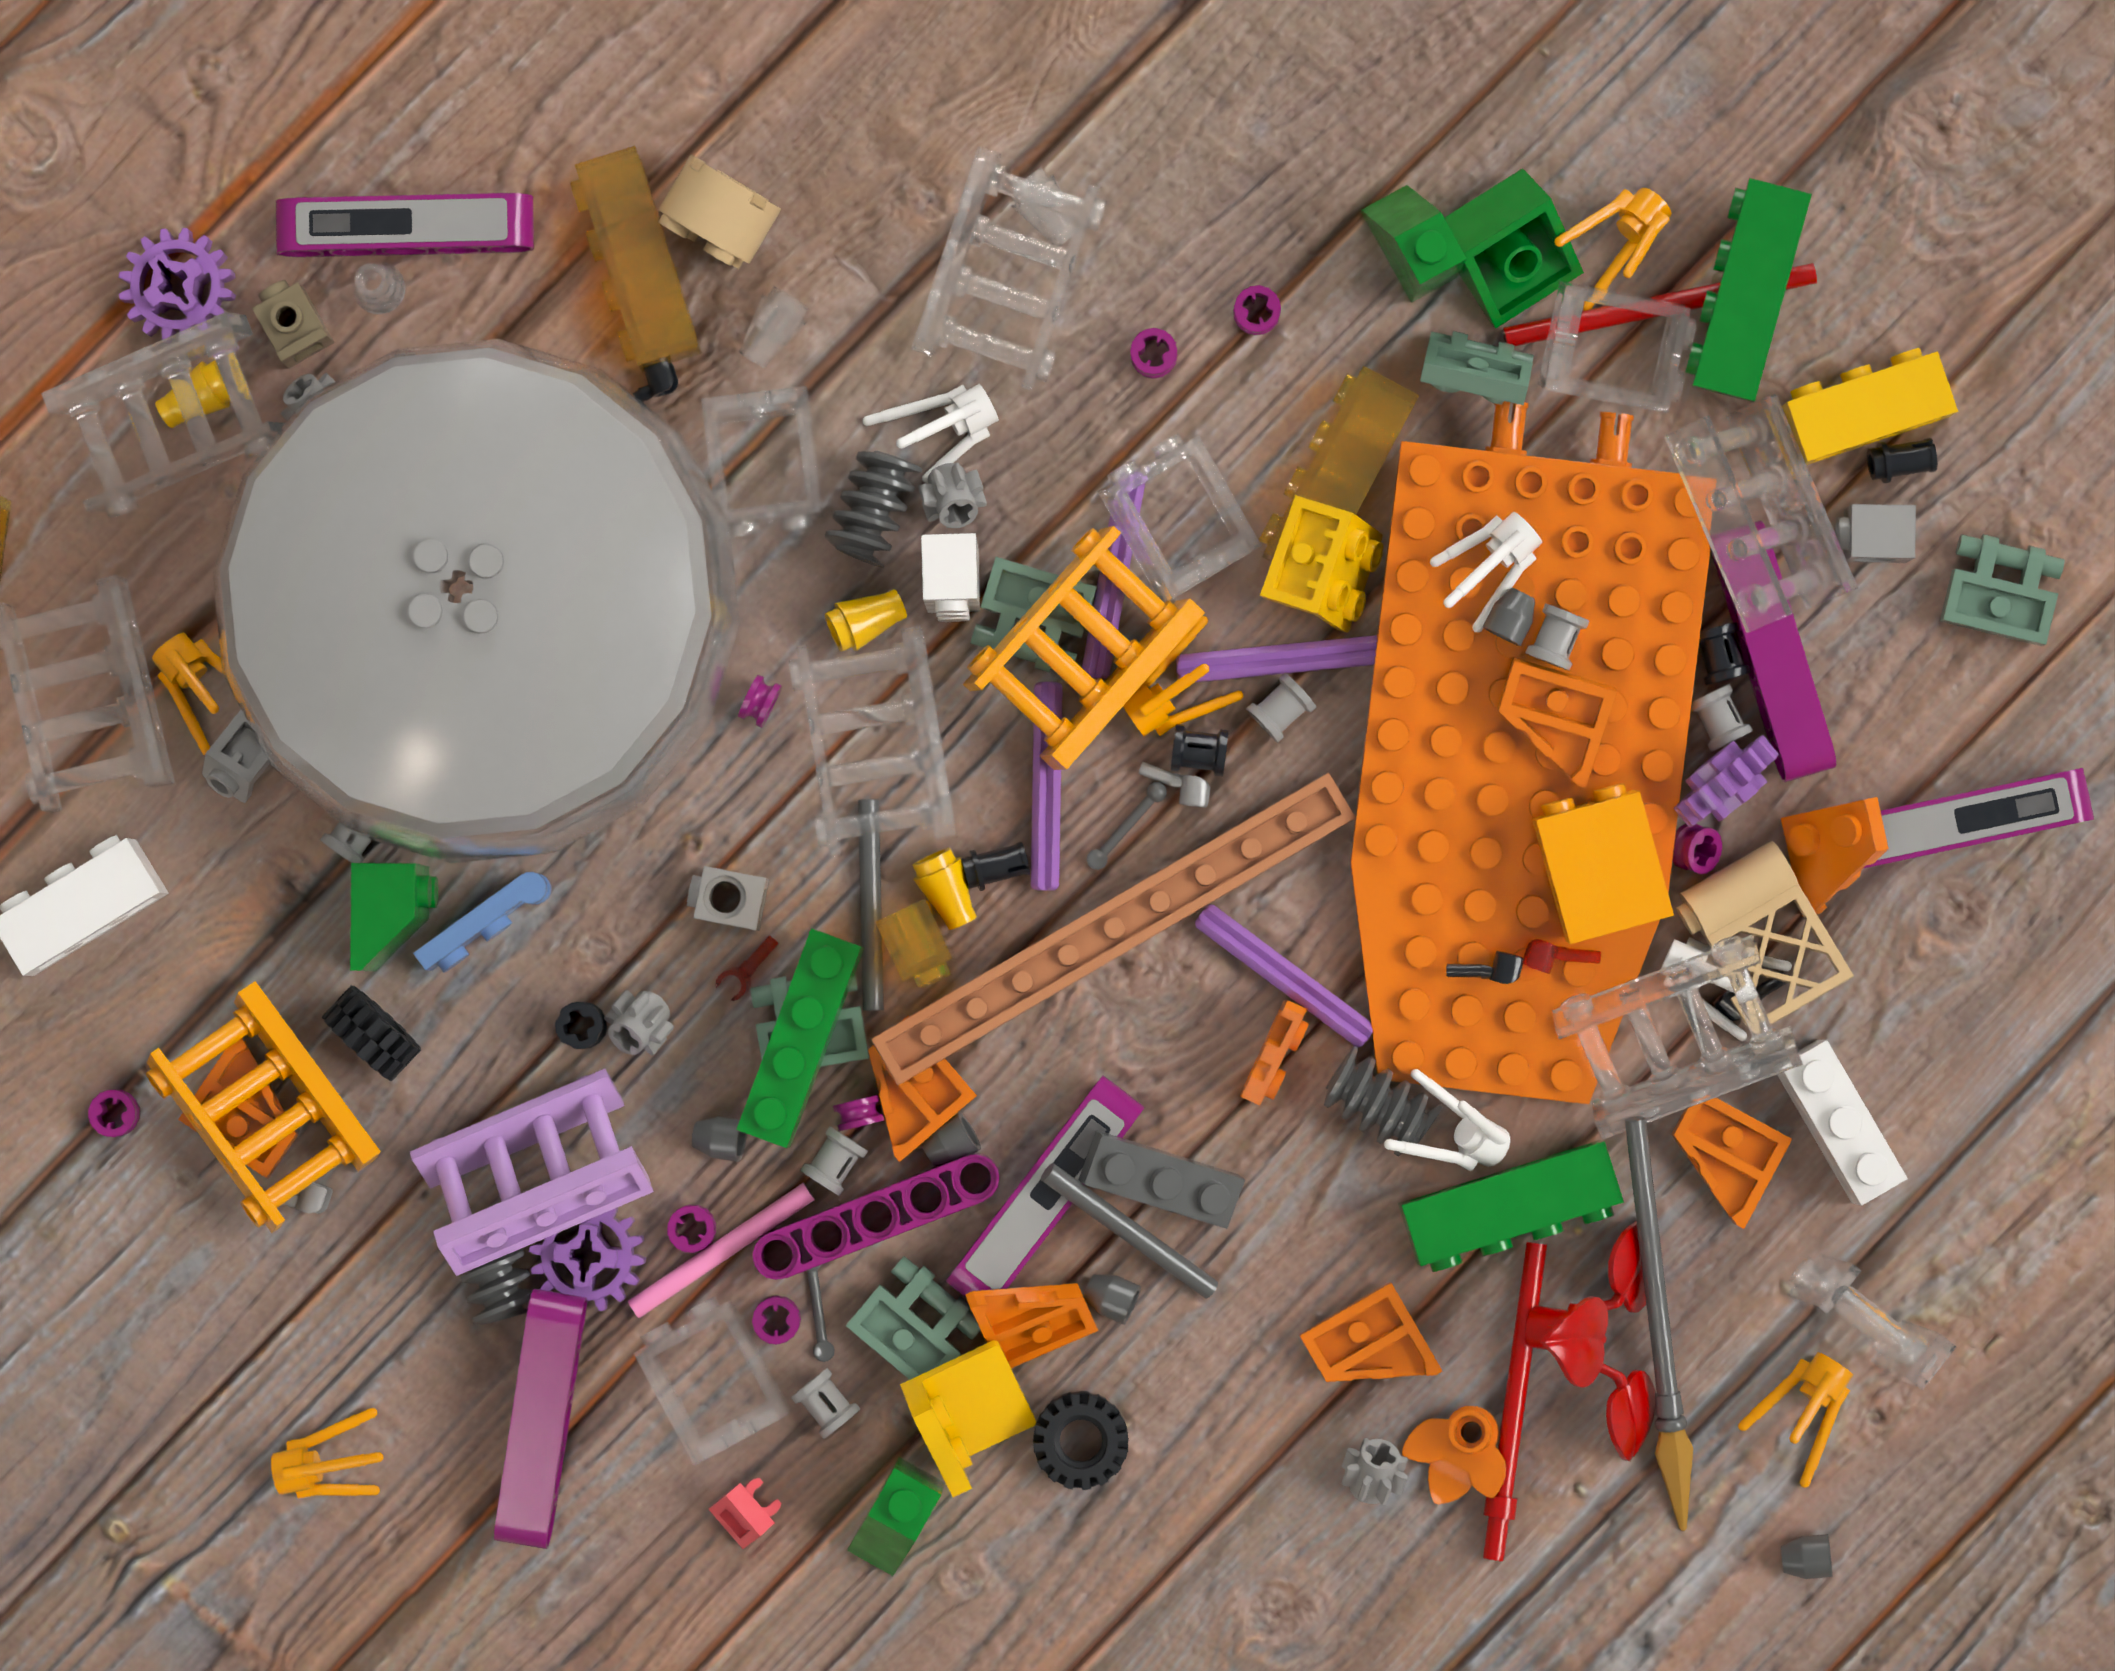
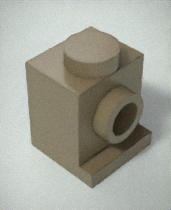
[252,280,335,368]

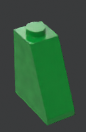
[1361,185,1467,303]
[847,1457,945,1576]

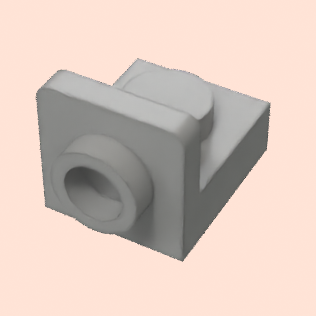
[202,708,278,803]

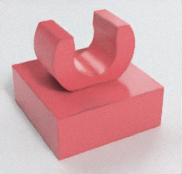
[709,1478,781,1549]

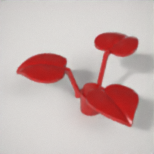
[1525,1221,1656,1462]

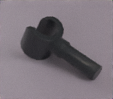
[617,361,678,412]
[1446,951,1524,984]
[1715,971,1786,1021]

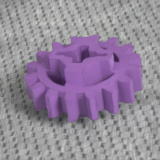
[119,228,236,344]
[1673,735,1779,827]
[529,1207,646,1311]

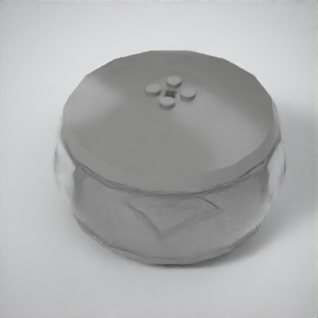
[213,339,740,863]

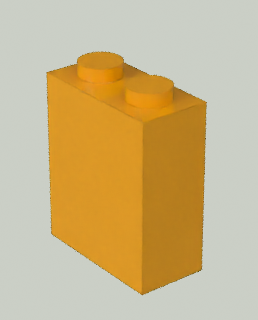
[1532,783,1674,944]

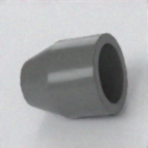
[1483,588,1535,646]
[922,1113,981,1166]
[692,1116,747,1162]
[1084,1274,1141,1325]
[1781,1534,1833,1579]

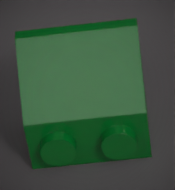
[1444,168,1584,329]
[350,863,438,972]

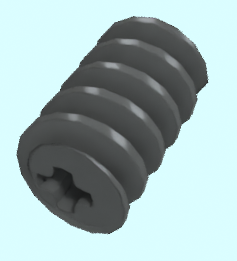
[825,450,922,568]
[1324,1046,1443,1156]
[461,1248,533,1325]

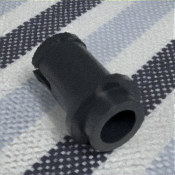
[1867,438,1938,483]
[961,842,1030,891]

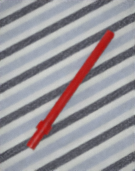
[1503,263,1817,347]
[1483,1242,1547,1561]

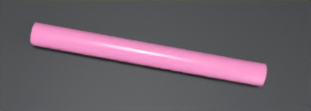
[628,1182,815,1318]

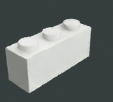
[921,533,980,622]
[0,835,169,976]
[1772,1040,1908,1206]

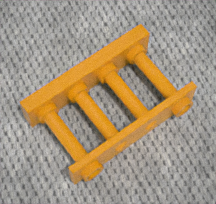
[963,526,1205,770]
[146,981,381,1233]

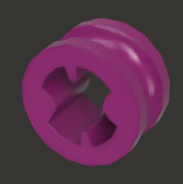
[1233,285,1281,336]
[1130,328,1178,379]
[738,675,782,728]
[1672,823,1722,874]
[88,1090,140,1137]
[833,1095,884,1131]
[667,1205,716,1253]
[752,1295,801,1345]

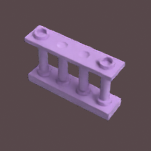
[410,1068,654,1276]

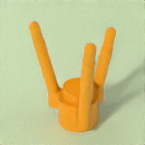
[1554,188,1672,311]
[1123,616,1244,736]
[152,633,241,755]
[1738,1352,1853,1488]
[271,1407,383,1499]

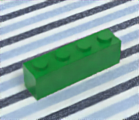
[1685,178,1812,402]
[736,928,864,1148]
[1398,1140,1624,1272]

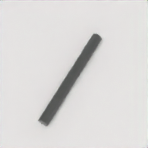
[858,799,884,1011]
[1041,1163,1218,1299]

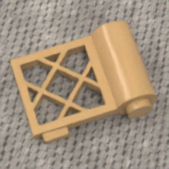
[1676,841,1854,1031]

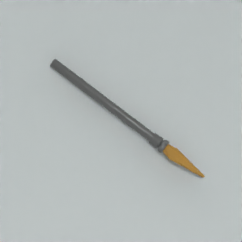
[1625,1116,1694,1531]

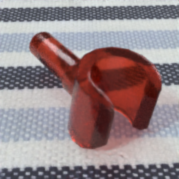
[715,935,779,1001]
[1522,939,1601,974]

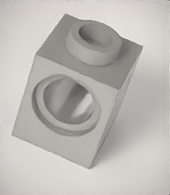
[1835,504,1916,563]
[687,866,770,931]

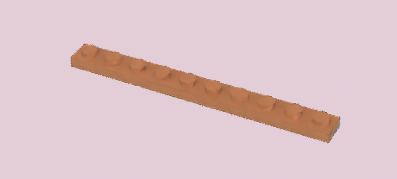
[871,772,1356,1086]

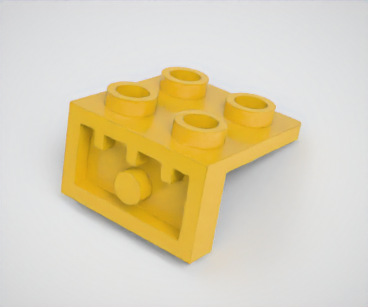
[1260,495,1384,633]
[900,1340,1036,1498]

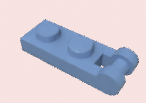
[413,872,551,973]

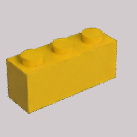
[1780,348,1958,467]

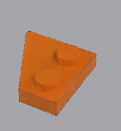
[1498,658,1617,788]
[1781,797,1889,917]
[1239,1000,1309,1106]
[868,1015,977,1162]
[178,1039,298,1179]
[1671,1088,1792,1229]
[1299,1282,1443,1382]
[965,1283,1098,1368]

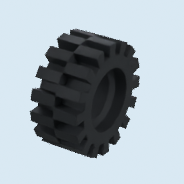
[322,985,421,1081]
[1033,1391,1129,1490]

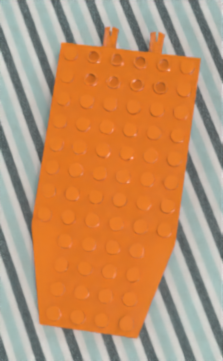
[1350,401,1719,1104]

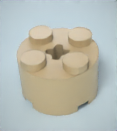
[658,154,782,269]

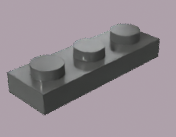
[1078,1130,1245,1229]

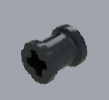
[1699,622,1751,686]
[1170,724,1228,777]
[555,1002,608,1049]

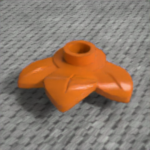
[1402,1406,1506,1505]

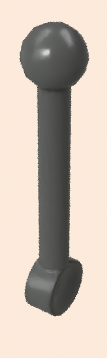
[1087,782,1167,870]
[807,1265,835,1362]

